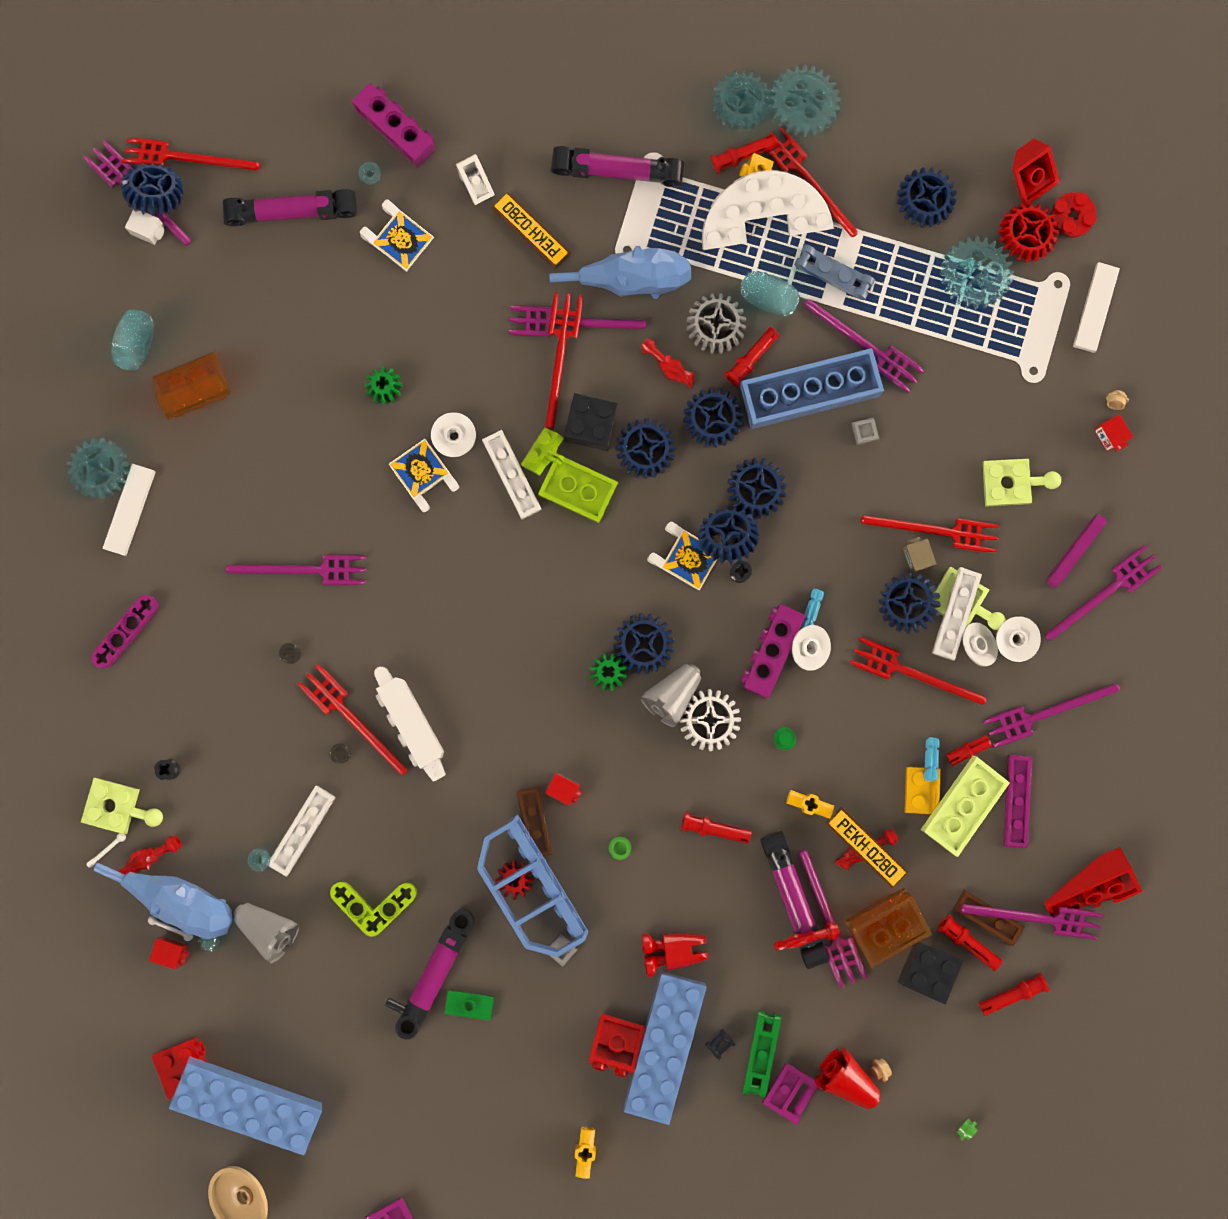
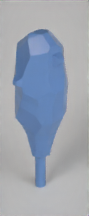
[549,246,691,299]
[93,863,233,939]

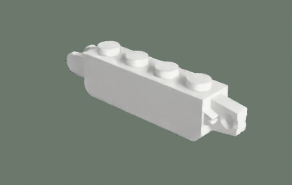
[374,667,446,781]

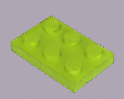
[538,457,618,524]

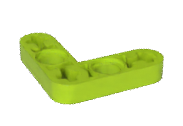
[330,881,417,937]

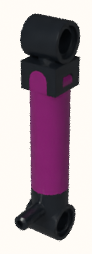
[551,146,684,187]
[223,189,357,227]
[760,830,829,970]
[385,908,474,1040]

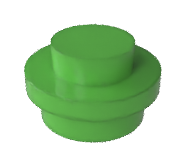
[609,837,632,860]
[956,1118,977,1141]

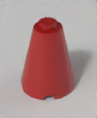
[815,1047,880,1109]

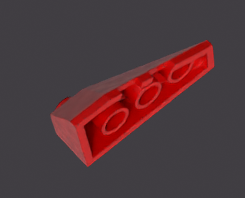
[1044,847,1143,916]

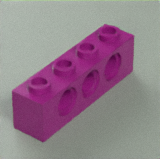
[351,83,436,168]
[740,604,806,699]

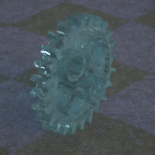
[769,65,841,137]
[940,236,1014,309]

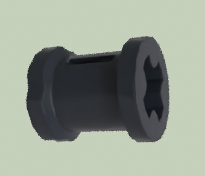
[730,561,752,583]
[154,759,181,780]
[705,1029,736,1060]

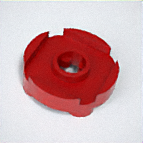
[1050,192,1097,238]

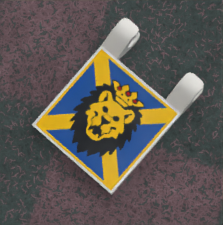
[360,199,434,272]
[389,439,459,512]
[647,522,717,591]

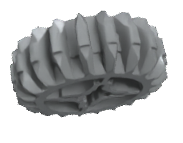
[686,294,746,354]

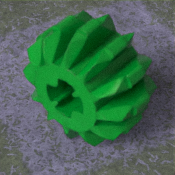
[364,366,403,405]
[589,653,627,691]

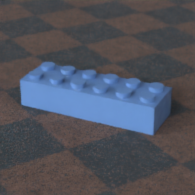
[739,348,884,429]
[623,971,707,1125]
[169,1057,322,1155]

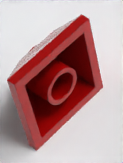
[1012,138,1060,206]

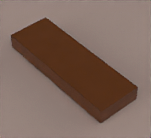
[517,787,553,857]
[953,890,1025,946]

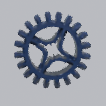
[121,162,184,217]
[896,167,957,228]
[683,387,743,448]
[615,418,676,479]
[726,458,787,519]
[698,506,760,564]
[878,573,941,634]
[613,613,675,674]

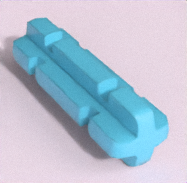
[800,589,824,629]
[924,737,939,782]

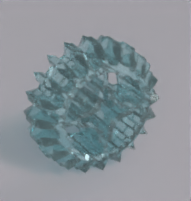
[712,69,772,131]
[739,271,800,316]
[111,309,154,371]
[66,438,129,499]

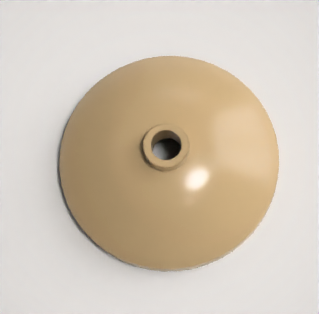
[208,1166,268,1219]

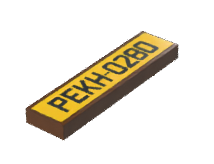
[492,192,570,269]
[825,807,908,889]

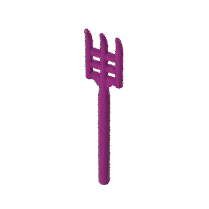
[84,140,191,245]
[804,299,924,393]
[508,306,647,336]
[1045,545,1163,641]
[225,555,367,585]
[983,683,1120,748]
[799,849,867,989]
[960,904,1104,940]

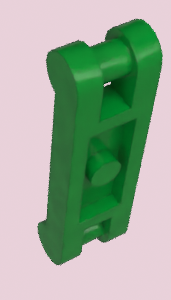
[742,1010,781,1098]

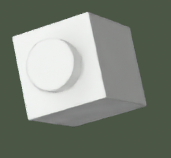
[125,209,164,245]

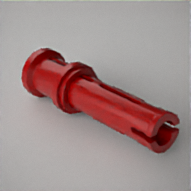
[710,133,778,174]
[724,327,780,387]
[681,811,752,844]
[937,914,1003,971]
[978,972,1050,1017]

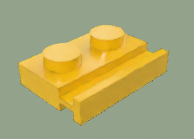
[905,767,941,814]

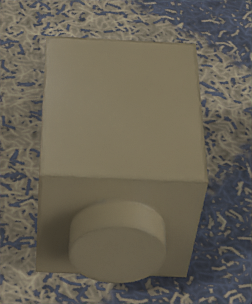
[902,537,936,573]

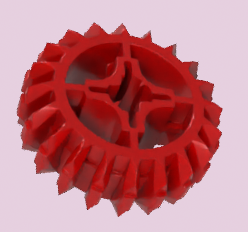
[998,202,1059,263]

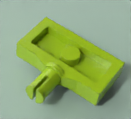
[521,427,564,476]

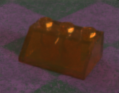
[153,352,231,420]
[844,888,932,968]

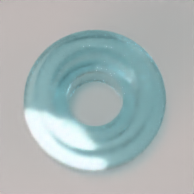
[359,162,381,184]
[247,848,270,872]
[198,937,221,952]

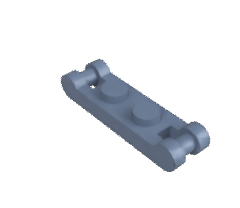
[794,244,875,300]

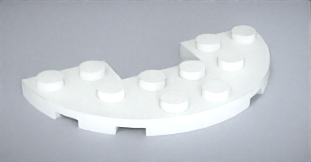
[702,170,834,250]

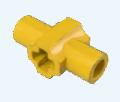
[786,790,834,819]
[575,1127,596,1178]

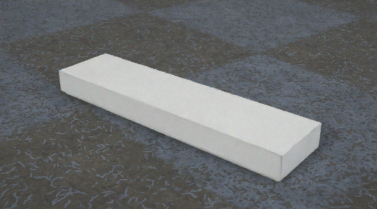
[1073,262,1120,353]
[482,430,542,520]
[103,464,155,556]
[932,567,982,660]
[267,786,336,877]

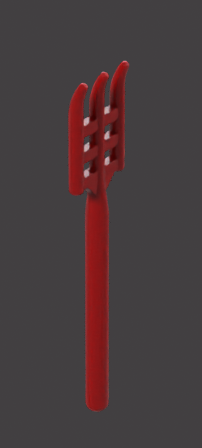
[766,124,858,237]
[121,138,260,171]
[545,291,582,430]
[860,515,1000,552]
[849,637,986,705]
[297,664,407,775]

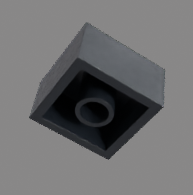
[564,393,618,452]
[898,939,963,1005]

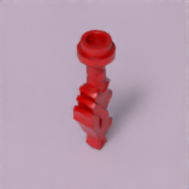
[640,338,694,389]
[834,829,899,871]
[117,835,182,875]
[774,922,840,951]

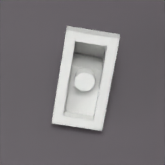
[456,154,495,205]

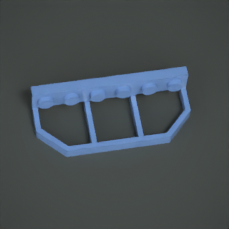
[477,814,589,957]

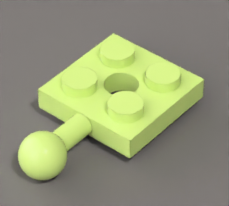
[982,459,1061,507]
[934,566,1006,630]
[81,778,163,834]

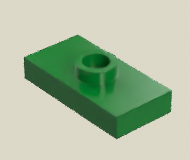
[445,990,494,1021]

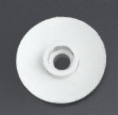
[431,413,476,457]
[996,617,1041,662]
[963,623,998,666]
[792,625,831,670]

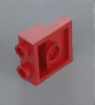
[588,1013,646,1078]
[151,1037,206,1100]

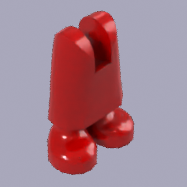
[641,933,709,978]

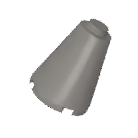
[641,664,702,727]
[233,903,299,963]

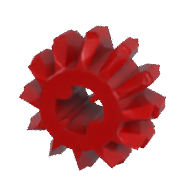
[495,860,534,900]

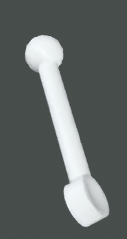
[86,833,126,868]
[148,916,193,941]

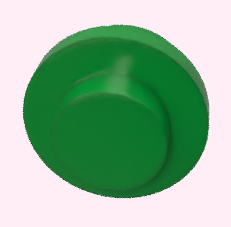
[773,727,796,750]

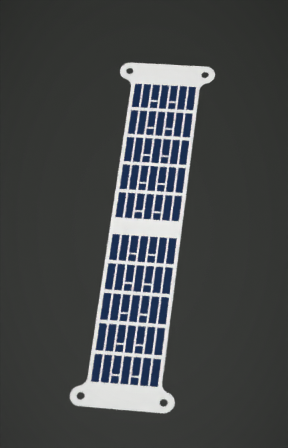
[615,153,1070,383]

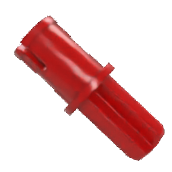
[946,735,992,767]

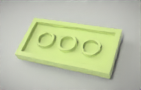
[921,756,1010,857]

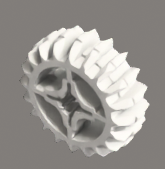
[679,689,741,751]

